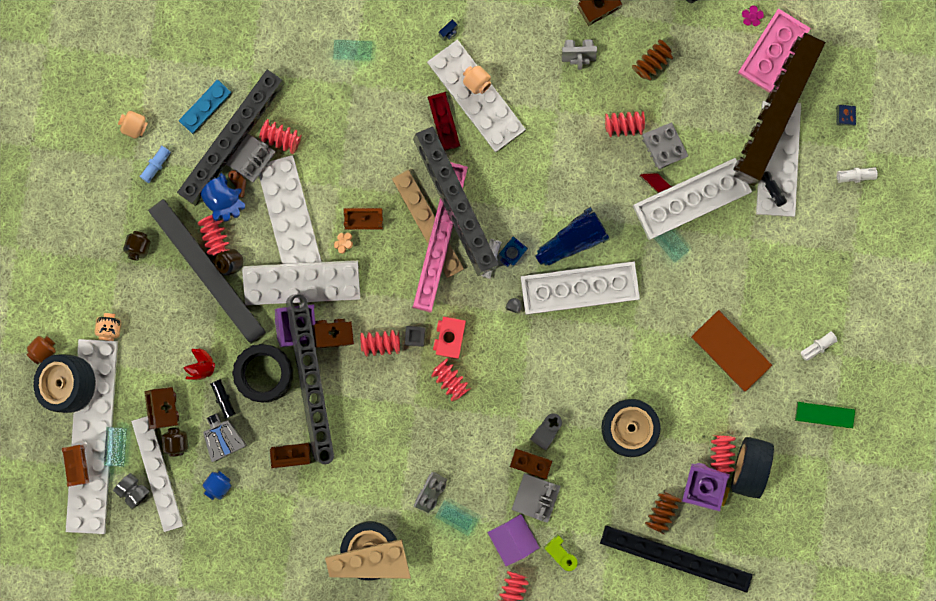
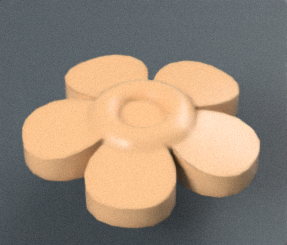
[334,233,353,254]

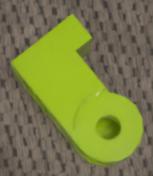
[544,534,578,571]

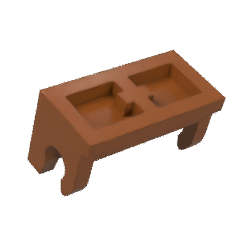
[344,208,383,230]
[62,445,89,487]

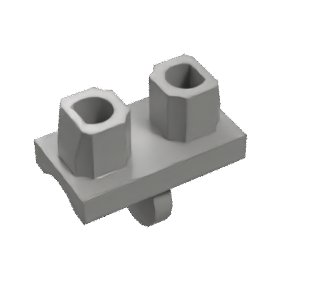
[562,39,597,70]

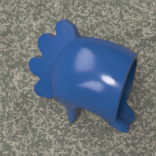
[201,173,245,221]

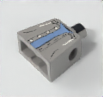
[203,413,247,462]

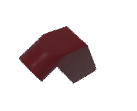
[639,173,672,193]

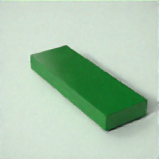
[795,402,855,429]

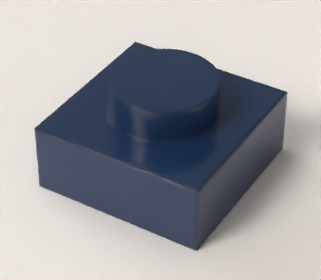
[438,19,458,41]

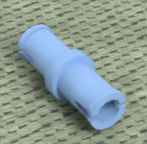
[139,146,171,183]

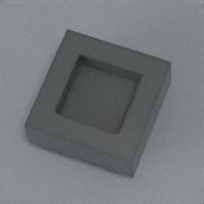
[404,326,425,347]

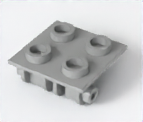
[642,122,688,170]
[226,134,276,183]
[414,472,447,513]
[512,473,561,523]

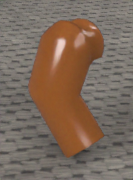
[228,170,246,198]

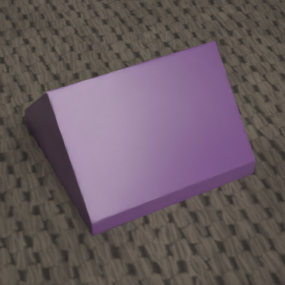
[487,514,540,566]

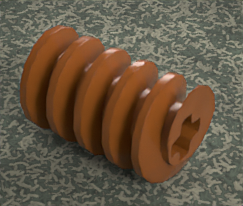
[632,39,673,81]
[645,492,682,535]

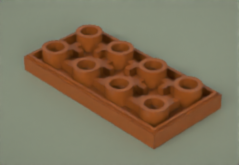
[691,310,772,392]

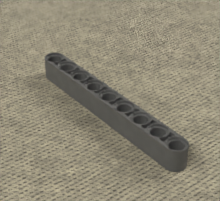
[148,199,266,344]
[286,294,334,464]

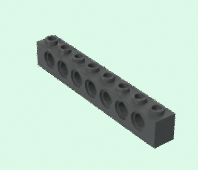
[177,69,284,206]
[413,126,499,276]

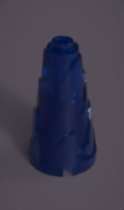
[535,206,610,266]

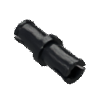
[210,379,236,419]

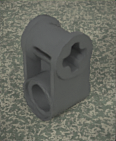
[530,413,562,451]

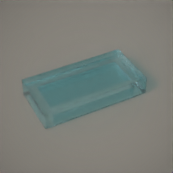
[333,40,372,61]
[653,230,689,263]
[104,427,127,467]
[435,500,478,536]

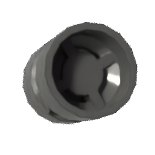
[113,473,150,510]

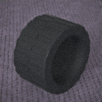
[232,344,294,403]

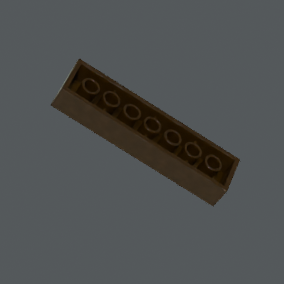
[733,33,826,186]

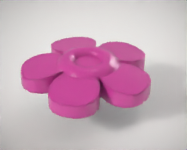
[742,5,764,26]

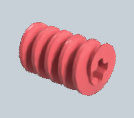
[605,111,645,137]
[259,119,302,154]
[198,215,230,256]
[360,330,400,357]
[431,358,471,401]
[710,435,736,474]
[499,571,529,601]

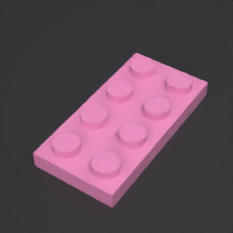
[738,8,811,93]

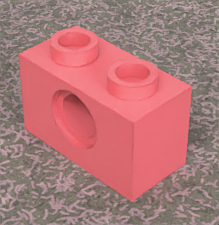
[433,317,466,359]

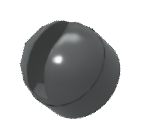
[505,298,522,313]

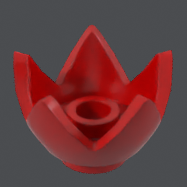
[183,348,215,380]

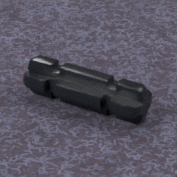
[761,171,787,207]

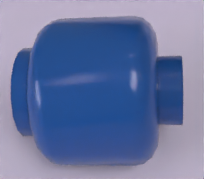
[202,471,231,500]

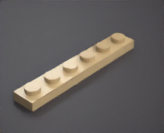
[392,170,464,279]

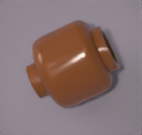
[26,336,56,365]

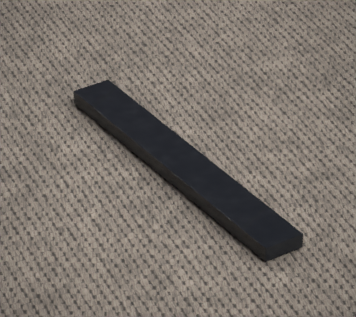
[599,525,753,593]

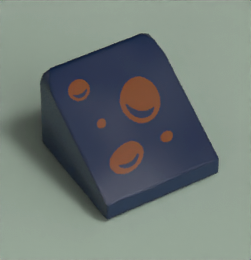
[836,105,856,126]

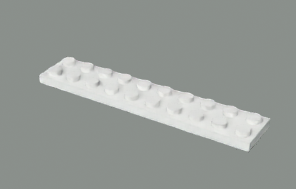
[66,339,118,534]

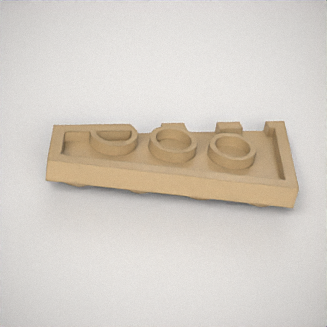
[325,539,411,579]

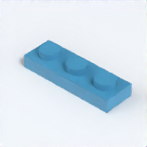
[179,79,232,134]

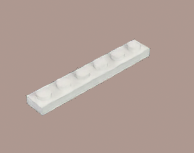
[131,416,183,532]

